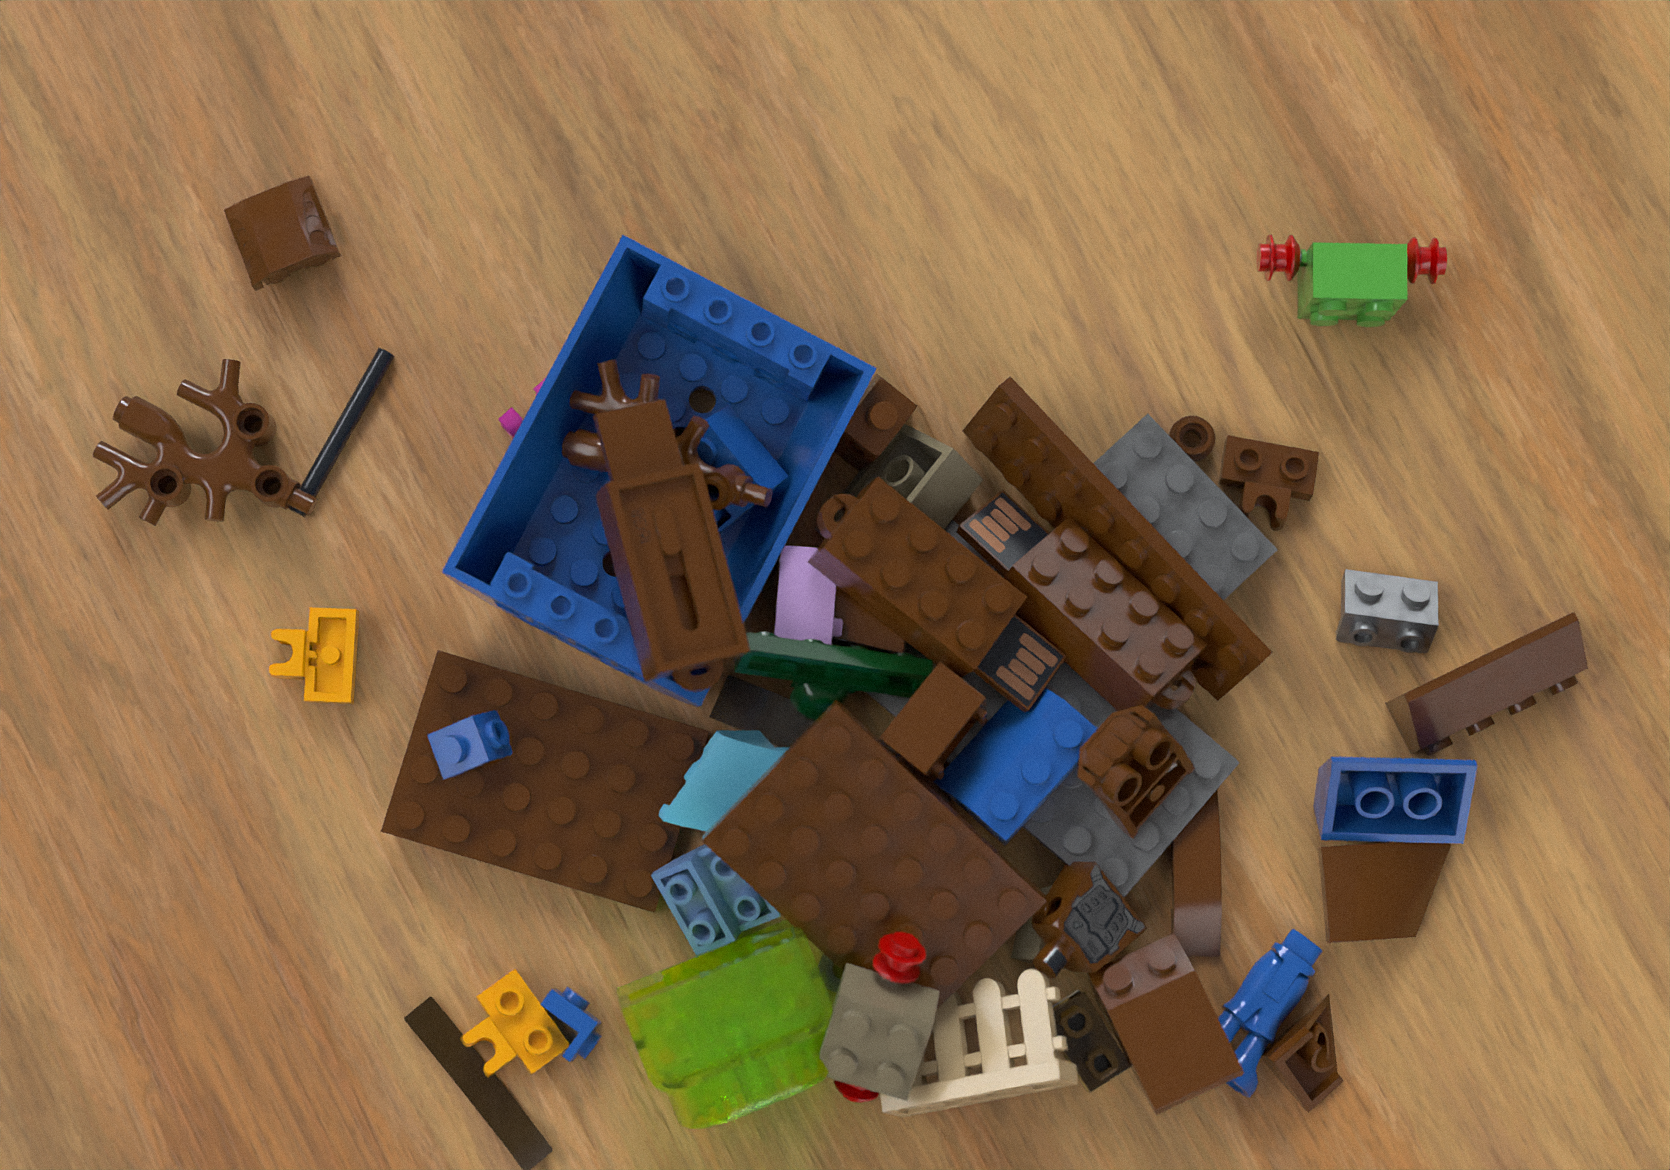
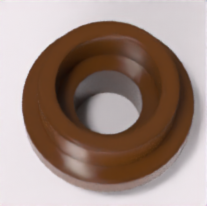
[1169,416,1215,462]

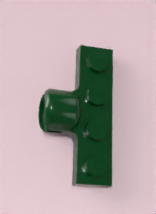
[734,632,933,720]

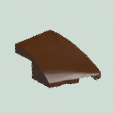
[1318,842,1451,943]

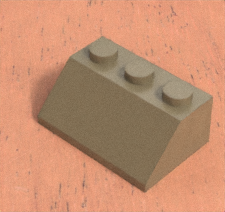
[814,424,983,537]

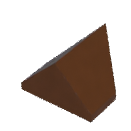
[1261,994,1344,1112]

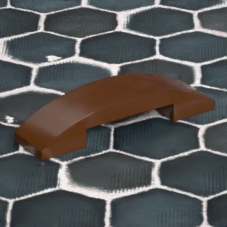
[1171,790,1222,957]

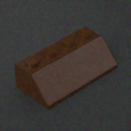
[1385,612,1588,756]

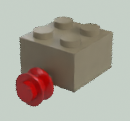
[814,932,939,1103]

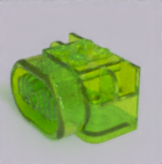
[616,920,833,1129]

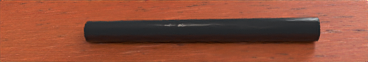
[288,348,395,517]

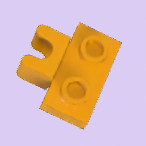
[269,607,360,704]
[460,969,570,1077]

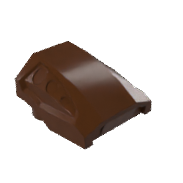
[224,176,341,291]
[1077,705,1195,839]

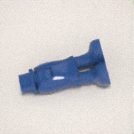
[1218,929,1323,1098]

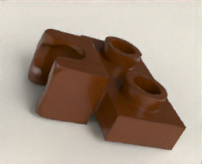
[1218,435,1319,531]

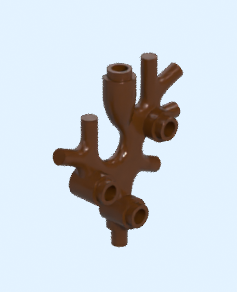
[93,359,318,526]
[562,359,772,510]

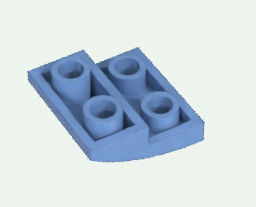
[651,844,781,955]

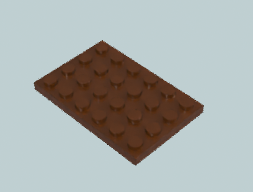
[381,650,709,913]
[702,700,1046,1010]

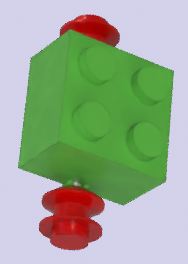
[1257,234,1447,327]

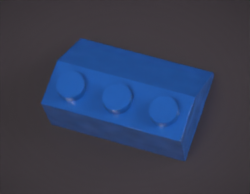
[934,687,1097,846]
[1313,757,1477,844]

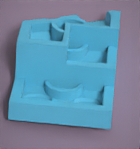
[659,730,790,832]

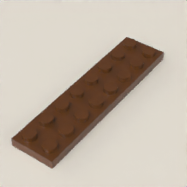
[962,376,1273,701]

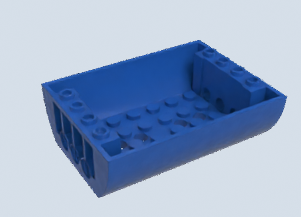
[442,235,877,707]

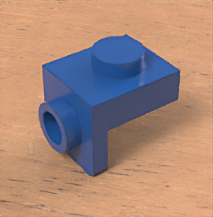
[427,710,512,780]
[540,986,602,1062]

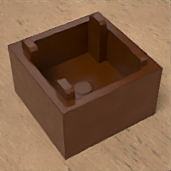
[879,662,988,784]

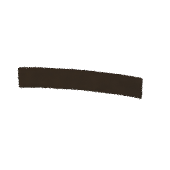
[404,997,553,1170]

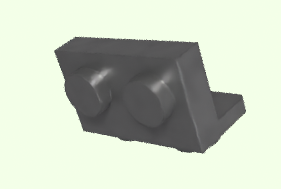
[1336,569,1439,653]

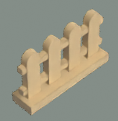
[880,969,1078,1117]

